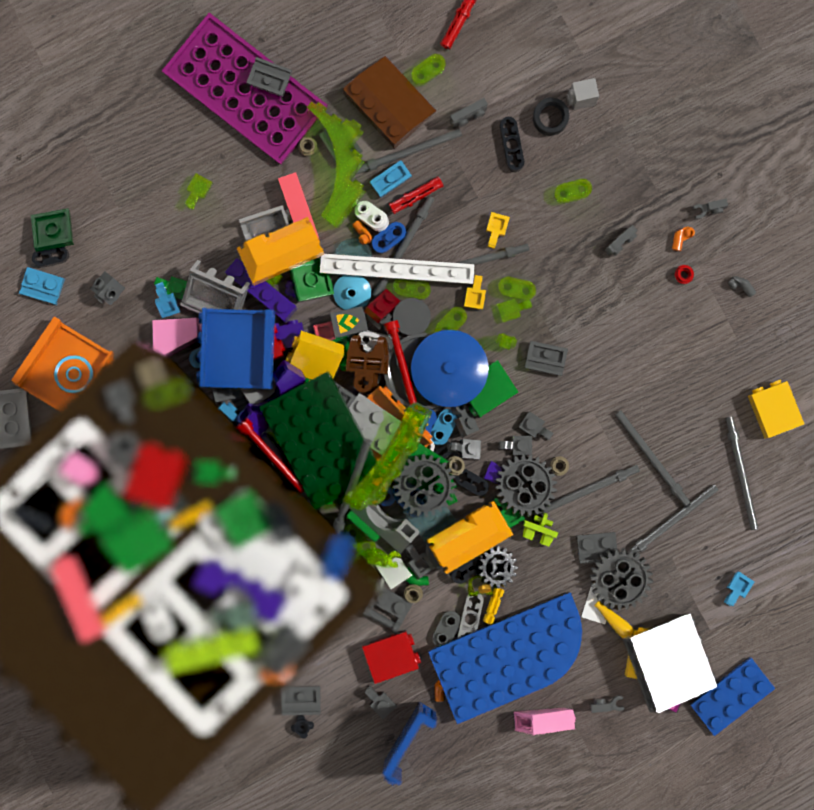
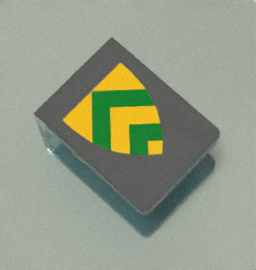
[330,306,368,339]

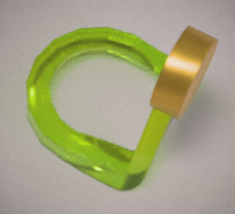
[468,575,493,596]

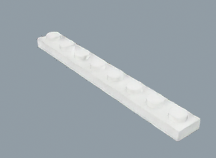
[320,254,474,284]

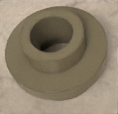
[298,137,317,156]
[445,456,465,476]
[550,456,569,476]
[404,584,423,603]

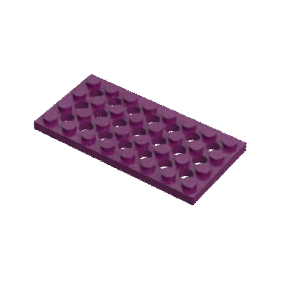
[162,13,328,165]

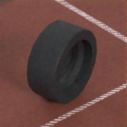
[533,97,570,136]

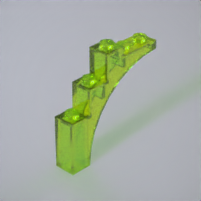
[307,101,366,228]
[344,402,432,511]

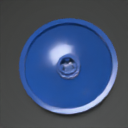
[411,330,488,407]

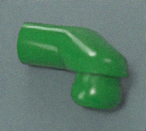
[405,567,429,586]

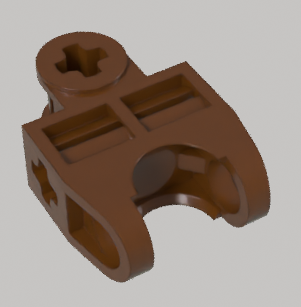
[346,335,389,393]

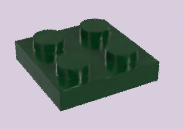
[31,208,74,252]

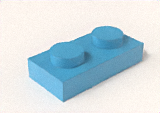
[370,160,412,198]

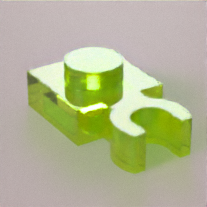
[496,333,517,350]

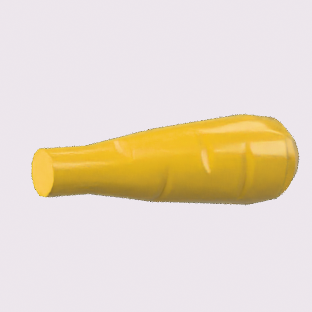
[594,601,634,638]

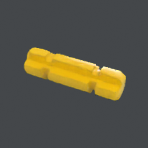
[169,502,213,530]
[483,588,504,625]
[101,593,143,626]

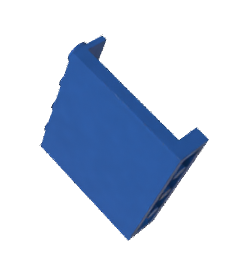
[197,308,275,389]
[383,701,437,785]

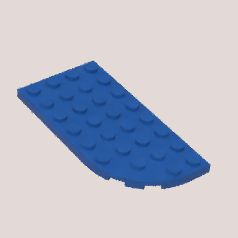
[428,592,582,724]

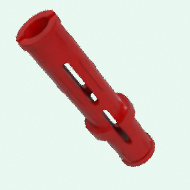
[440,0,477,50]
[388,176,444,215]

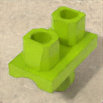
[522,512,558,547]

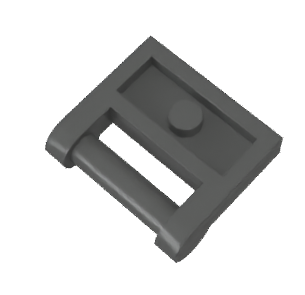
[363,587,413,634]

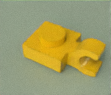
[486,212,510,249]
[464,275,486,310]

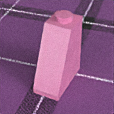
[152,318,202,357]
[514,708,575,735]

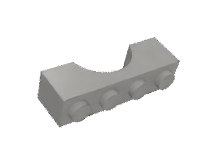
[349,484,420,554]

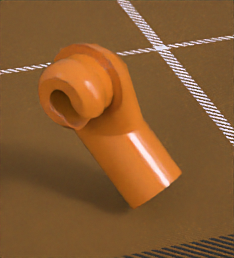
[672,226,695,251]

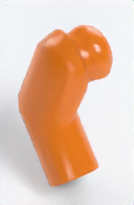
[352,220,372,245]
[60,497,85,529]
[260,665,293,682]
[435,680,444,702]

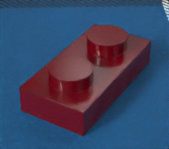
[364,288,400,324]

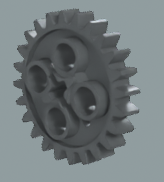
[393,454,456,517]
[494,454,557,517]
[590,547,653,611]

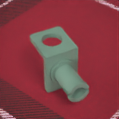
[213,604,255,629]

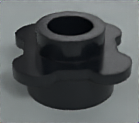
[291,715,314,739]

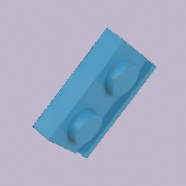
[19,267,65,305]

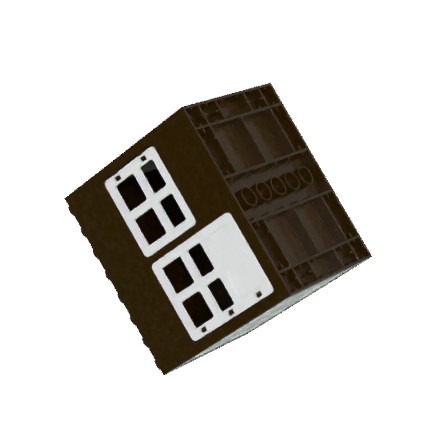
[0,338,385,810]

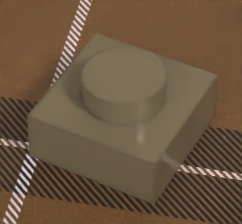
[137,359,167,388]

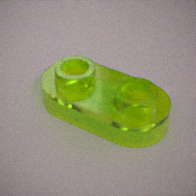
[411,54,446,86]
[554,179,592,204]
[498,277,536,301]
[393,279,431,300]
[435,307,467,333]
[145,379,190,409]
[343,524,376,556]

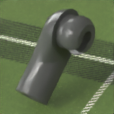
[728,276,756,297]

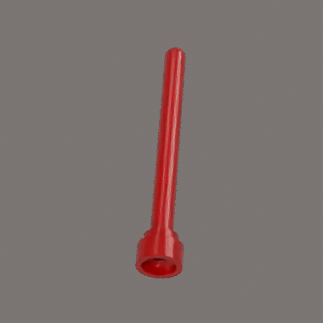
[383,320,418,412]
[236,418,304,492]

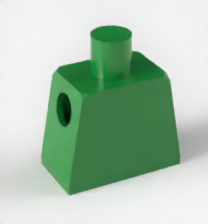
[77,483,132,535]

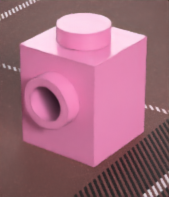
[60,452,98,486]

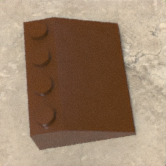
[343,56,436,149]

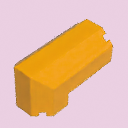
[237,217,325,286]
[426,501,513,574]

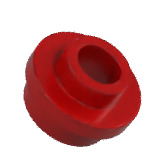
[674,265,694,284]

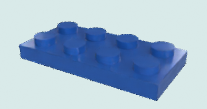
[690,657,775,736]

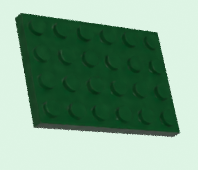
[259,371,384,510]

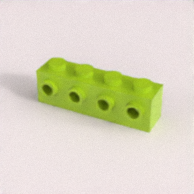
[164,628,260,674]

